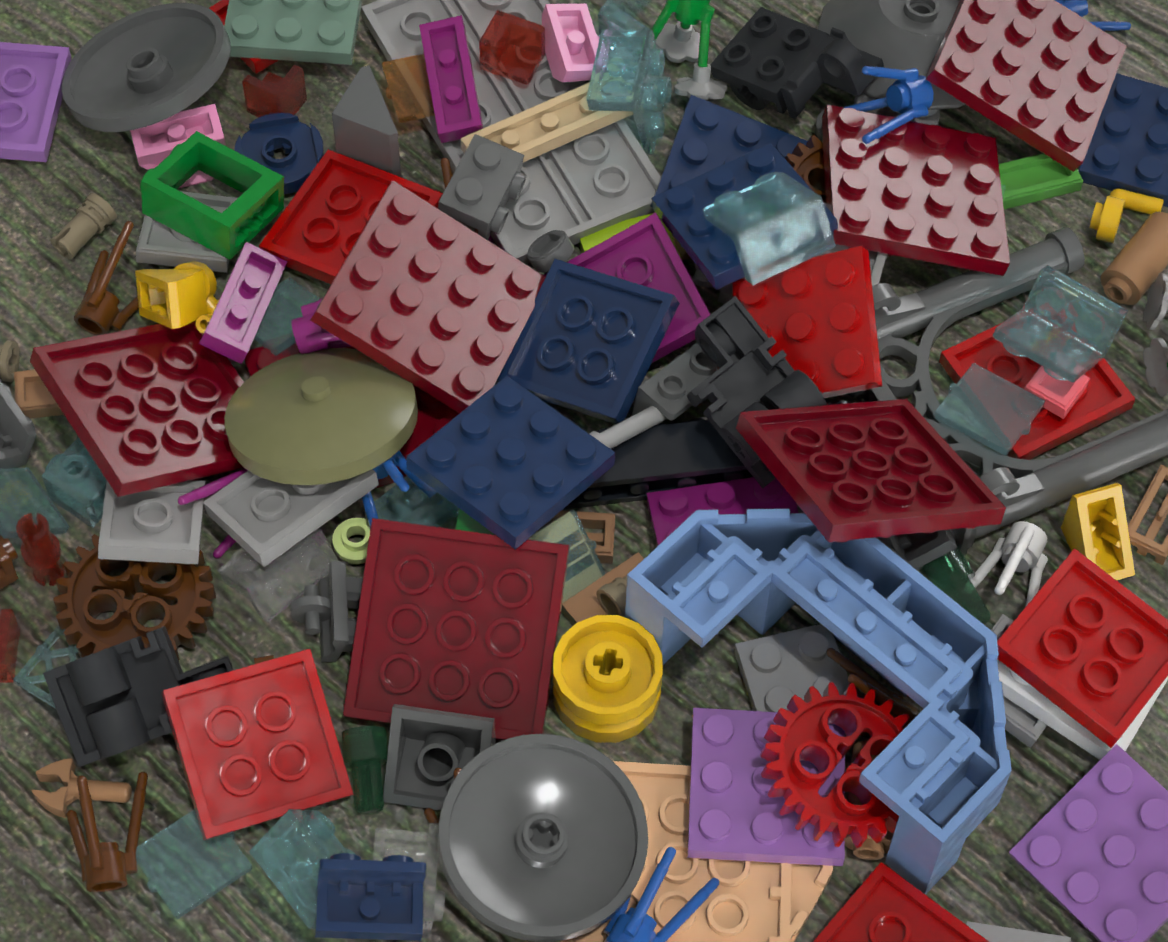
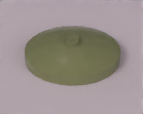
[224,348,418,485]

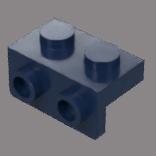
[315,853,426,941]

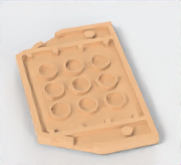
[559,761,833,942]

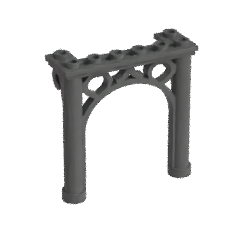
[848,227,1168,560]

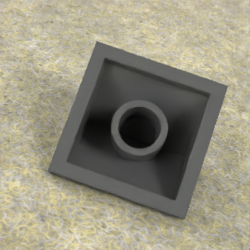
[332,65,401,177]
[383,704,496,810]

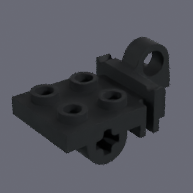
[710,7,884,119]
[687,296,827,489]
[43,626,234,767]

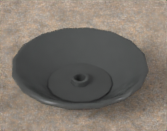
[818,0,965,110]

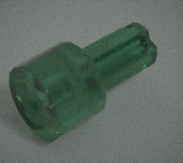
[922,547,991,624]
[342,726,388,814]

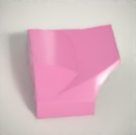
[542,4,609,83]
[130,104,226,189]

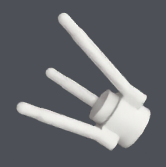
[961,521,1048,607]

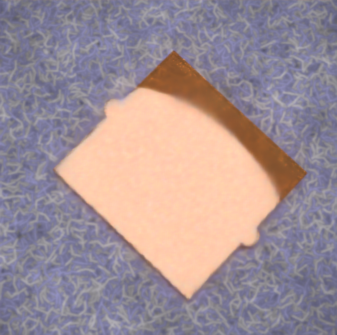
[382,54,435,123]

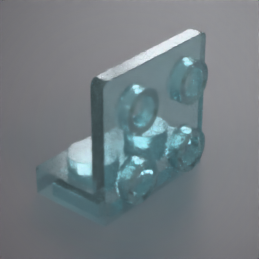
[586,30,672,154]
[702,172,836,285]
[992,265,1128,382]

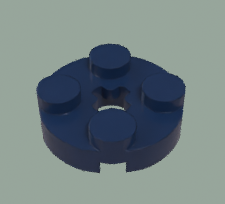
[234,113,324,194]

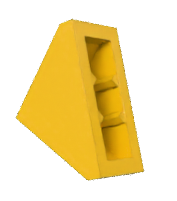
[135,269,207,329]
[1061,483,1135,580]

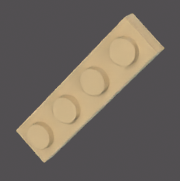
[461,71,638,163]

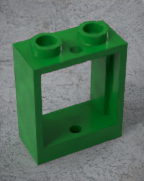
[140,131,284,260]

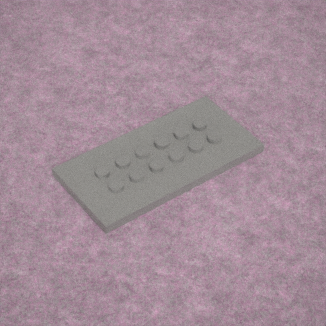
[361,0,661,265]

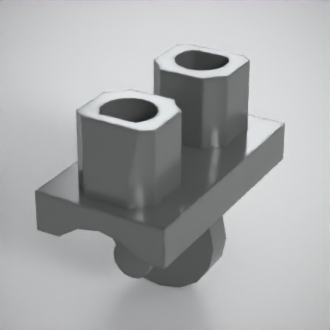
[290,561,363,663]

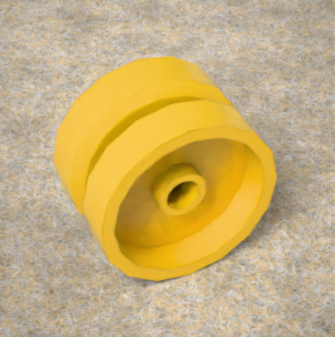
[553,615,663,743]

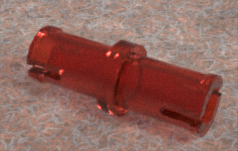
[16,513,65,586]

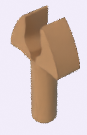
[32,758,132,818]

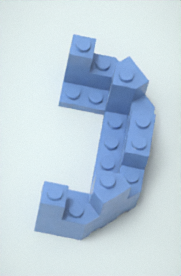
[625,509,1012,895]

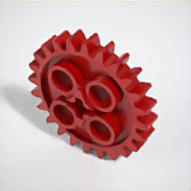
[760,682,909,848]

